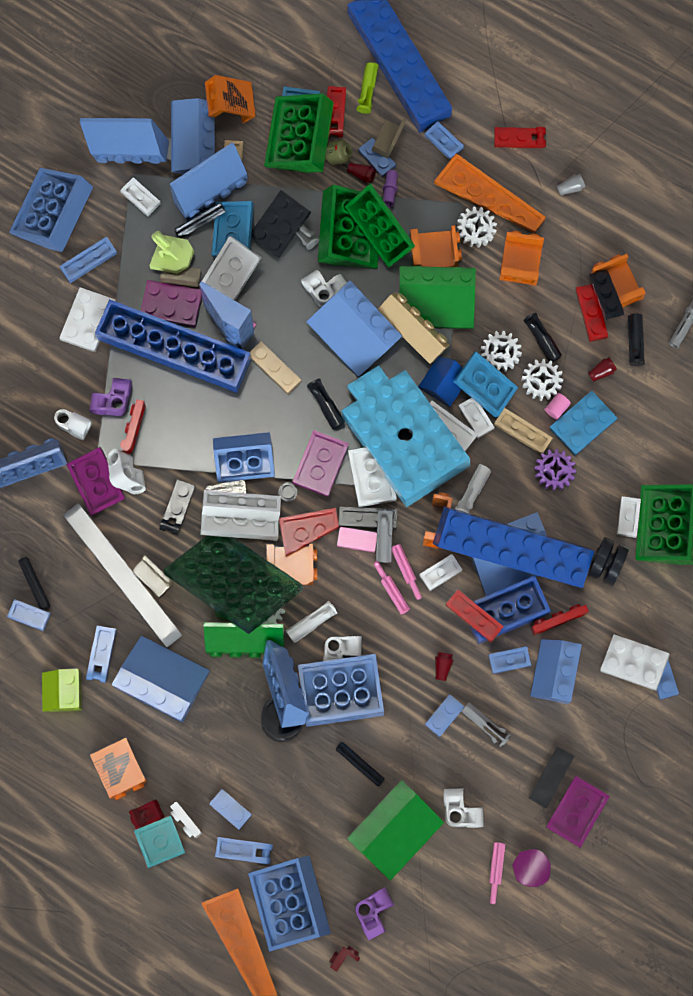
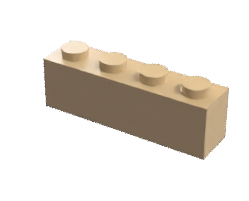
[377,292,450,364]

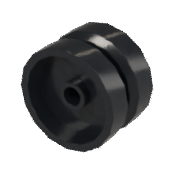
[588,537,630,587]
[261,698,303,742]

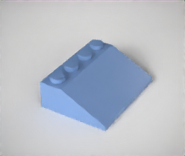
[80,118,169,164]
[170,142,248,221]
[9,168,93,252]
[199,281,254,350]
[306,281,402,377]
[0,438,67,488]
[470,512,547,596]
[112,636,210,723]
[298,654,384,727]
[248,856,331,952]

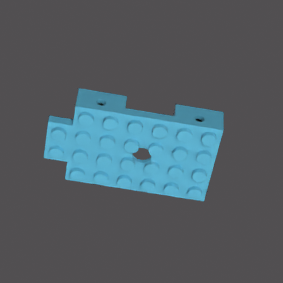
[341,366,470,508]

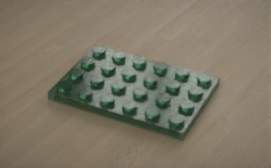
[164,535,303,634]

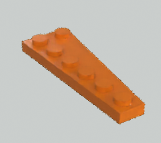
[434,154,546,234]
[201,889,278,996]

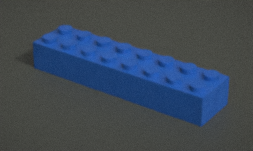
[348,0,452,133]
[95,299,251,393]
[433,506,594,588]

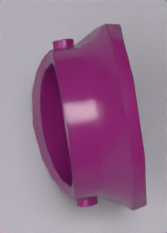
[512,849,551,887]

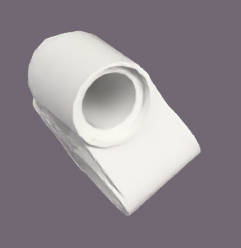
[301,270,347,307]
[54,409,93,440]
[107,449,146,494]
[323,636,362,661]
[444,788,484,828]

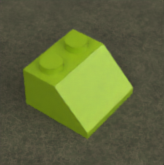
[42,669,82,712]

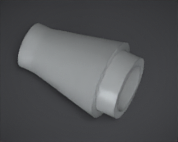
[557,174,585,196]

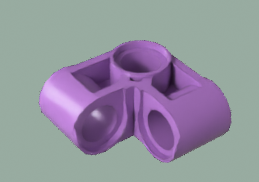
[89,378,132,416]
[355,887,394,941]

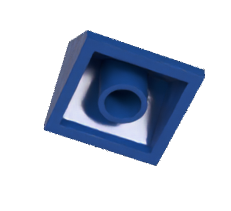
[418,356,462,407]

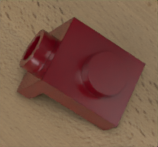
[129,799,164,829]
[329,946,360,972]

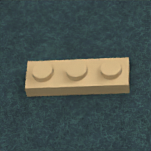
[250,342,301,394]
[494,408,553,454]

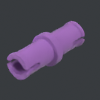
[383,170,398,208]

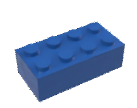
[469,576,551,645]

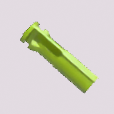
[356,63,378,114]

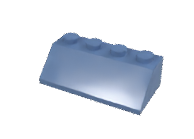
[171,98,215,174]
[262,640,309,728]

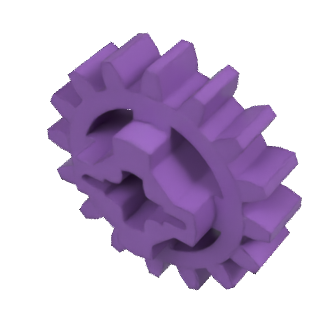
[534,449,576,491]

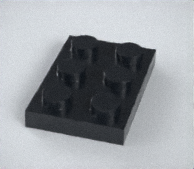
[251,190,311,258]

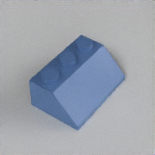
[213,432,275,482]
[530,639,582,704]

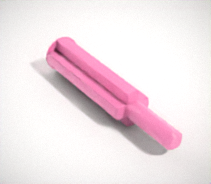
[392,544,422,600]
[374,561,410,615]
[489,842,505,904]

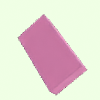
[337,527,377,553]

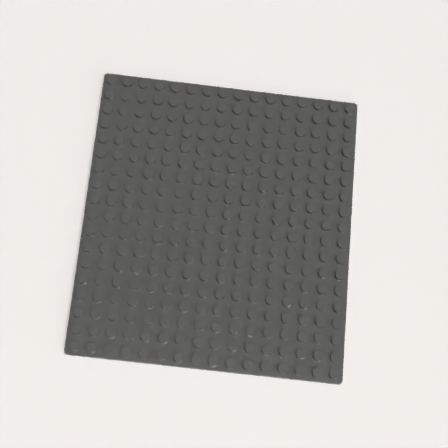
[98,174,463,493]

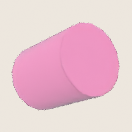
[545,393,571,420]

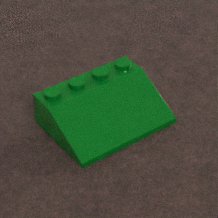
[264,93,334,173]
[345,183,415,268]
[317,184,383,269]
[399,266,476,329]
[636,484,693,565]
[203,622,285,658]
[347,780,444,881]

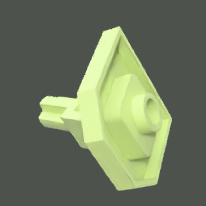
[149,231,194,274]

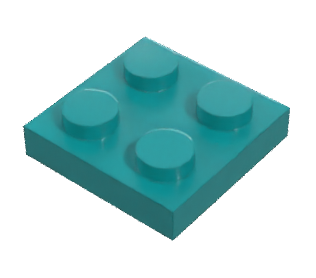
[134,816,186,868]

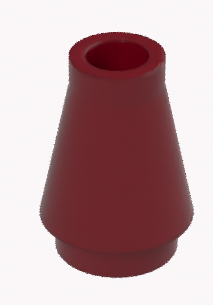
[347,162,376,183]
[588,357,617,382]
[435,652,454,681]

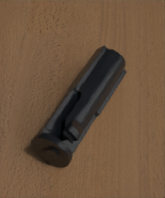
[523,313,562,363]
[628,313,645,366]
[307,378,345,430]

